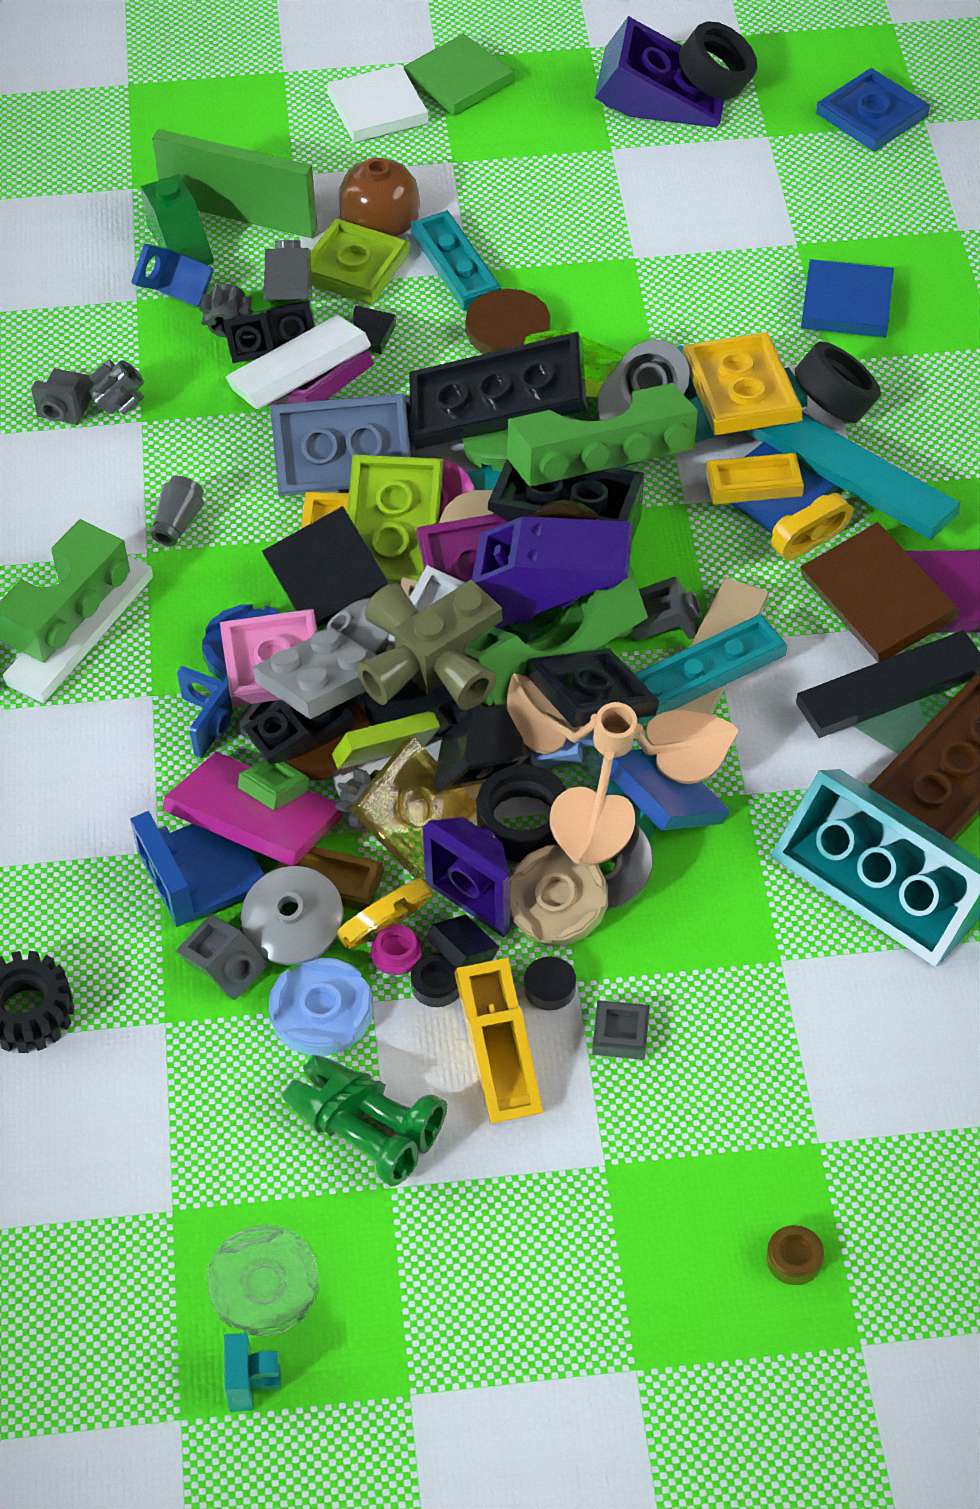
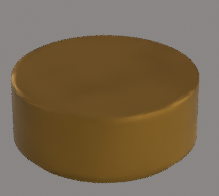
[766,1225,824,1285]

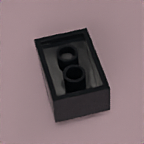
[488,459,645,543]

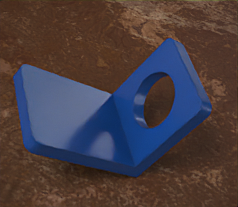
[131,244,214,307]
[177,666,233,758]

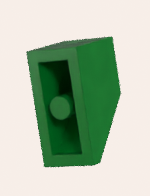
[141,174,214,265]

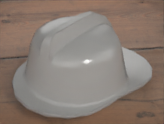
[597,340,690,420]

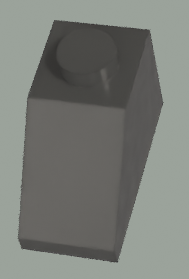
[264,240,313,303]

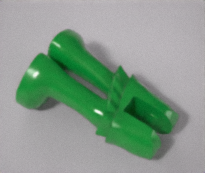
[282,1055,447,1187]

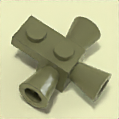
[356,580,502,710]

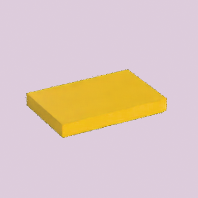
[683,332,802,435]

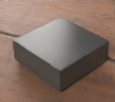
[592,1000,650,1060]

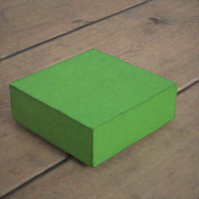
[238,760,309,810]

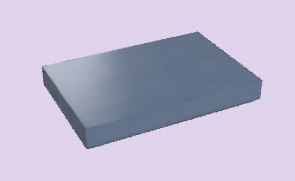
[270,393,411,497]

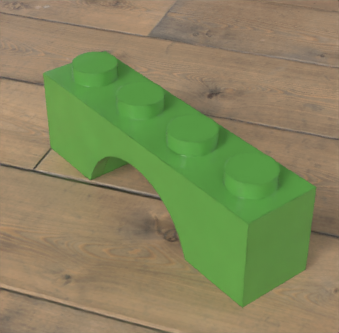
[507,383,698,487]
[465,567,648,707]

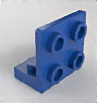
[130,811,264,927]

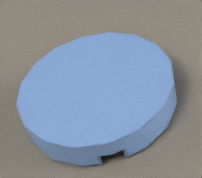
[269,958,373,1056]

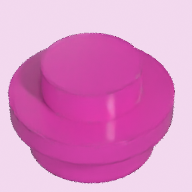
[371,925,423,975]

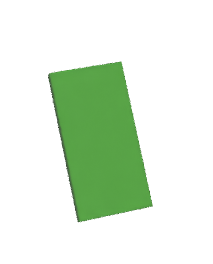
[152,129,317,238]

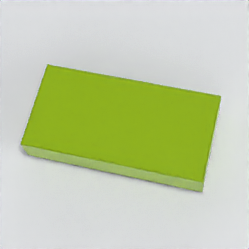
[332,711,440,770]

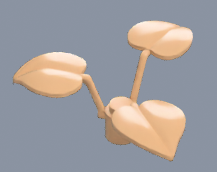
[506,673,738,866]

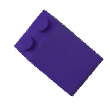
[594,16,724,128]

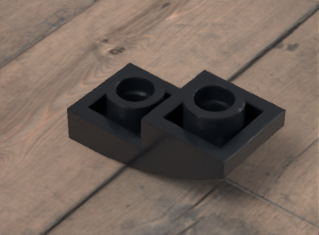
[223,300,316,363]
[242,700,358,765]

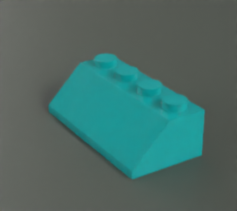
[770,769,980,967]

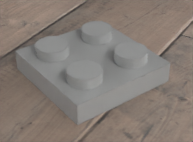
[253,628,377,719]

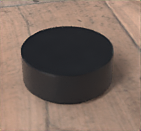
[411,954,459,1007]
[524,956,576,1010]

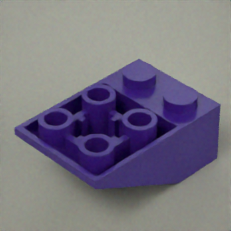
[472,517,633,629]

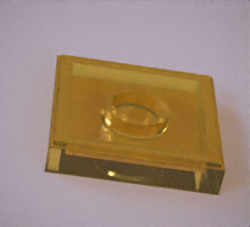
[349,737,476,880]

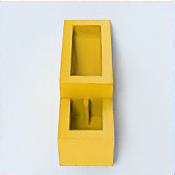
[454,958,544,1124]

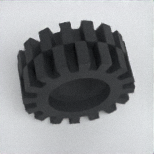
[0,951,74,1053]

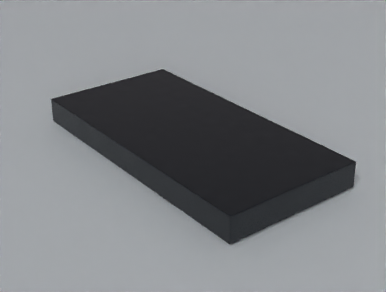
[409,332,587,449]

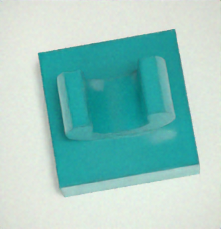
[224,1333,281,1412]

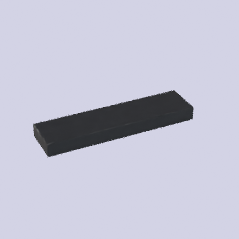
[796,630,980,738]

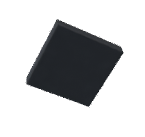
[262,506,389,628]
[524,648,660,728]

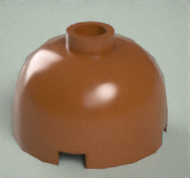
[338,158,420,236]

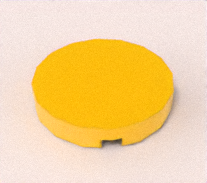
[336,877,433,949]

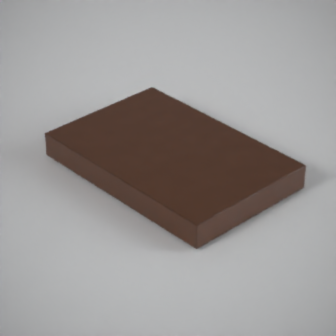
[800,522,959,662]

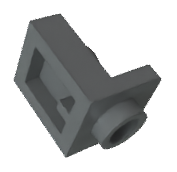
[31,368,95,425]
[631,576,702,641]
[176,914,268,1000]

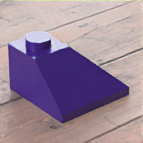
[422,817,510,937]

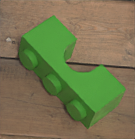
[0,519,130,663]

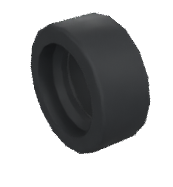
[679,21,757,100]
[795,341,881,423]
[476,764,567,862]

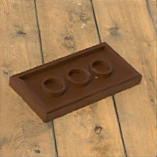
[868,673,980,842]

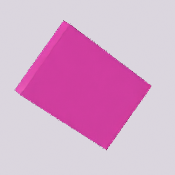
[163,752,343,866]

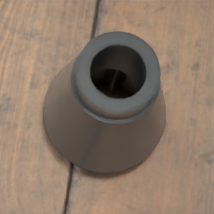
[151,476,204,546]

